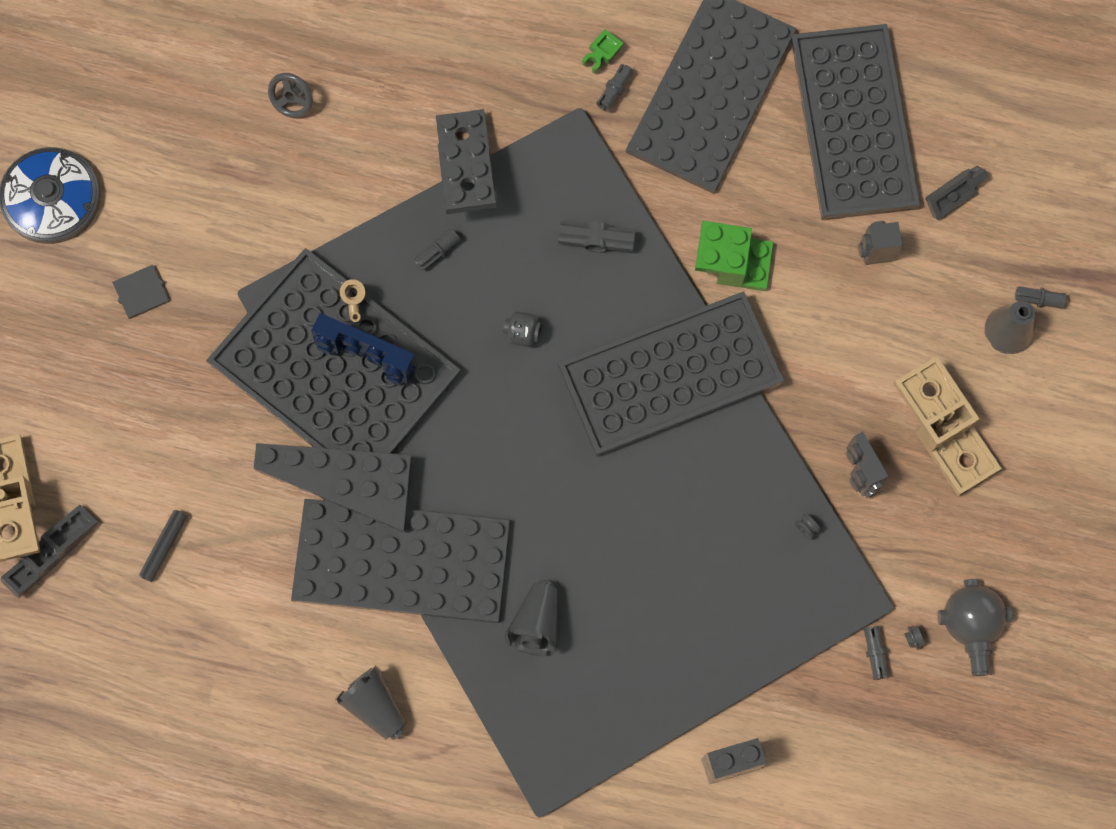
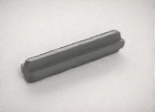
[139,510,186,582]

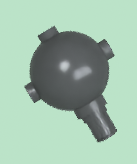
[938,579,1013,676]

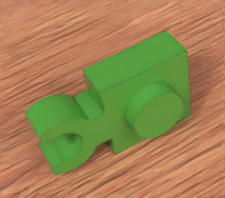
[582,29,624,74]

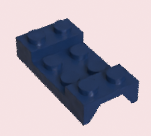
[311,313,416,386]

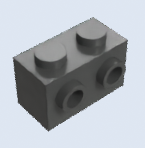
[858,221,903,265]

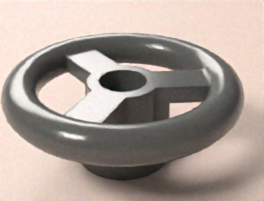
[268,73,313,118]

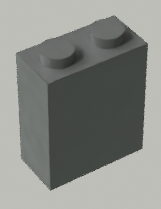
[702,738,767,784]

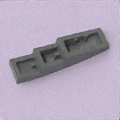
[1,505,98,599]

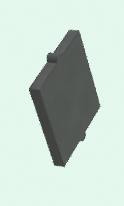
[112,264,170,319]

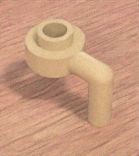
[340,279,365,323]

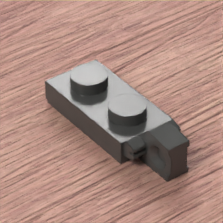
[925,165,988,220]

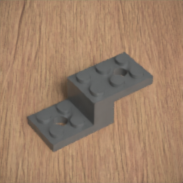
[436,109,496,214]

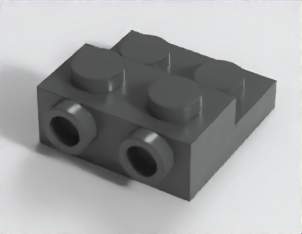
[846,432,888,498]

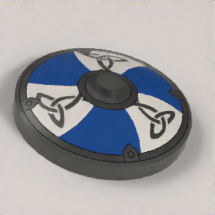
[0,147,100,244]

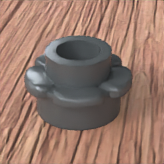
[904,625,926,650]

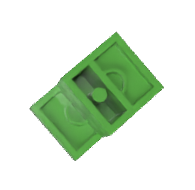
[695,221,773,292]

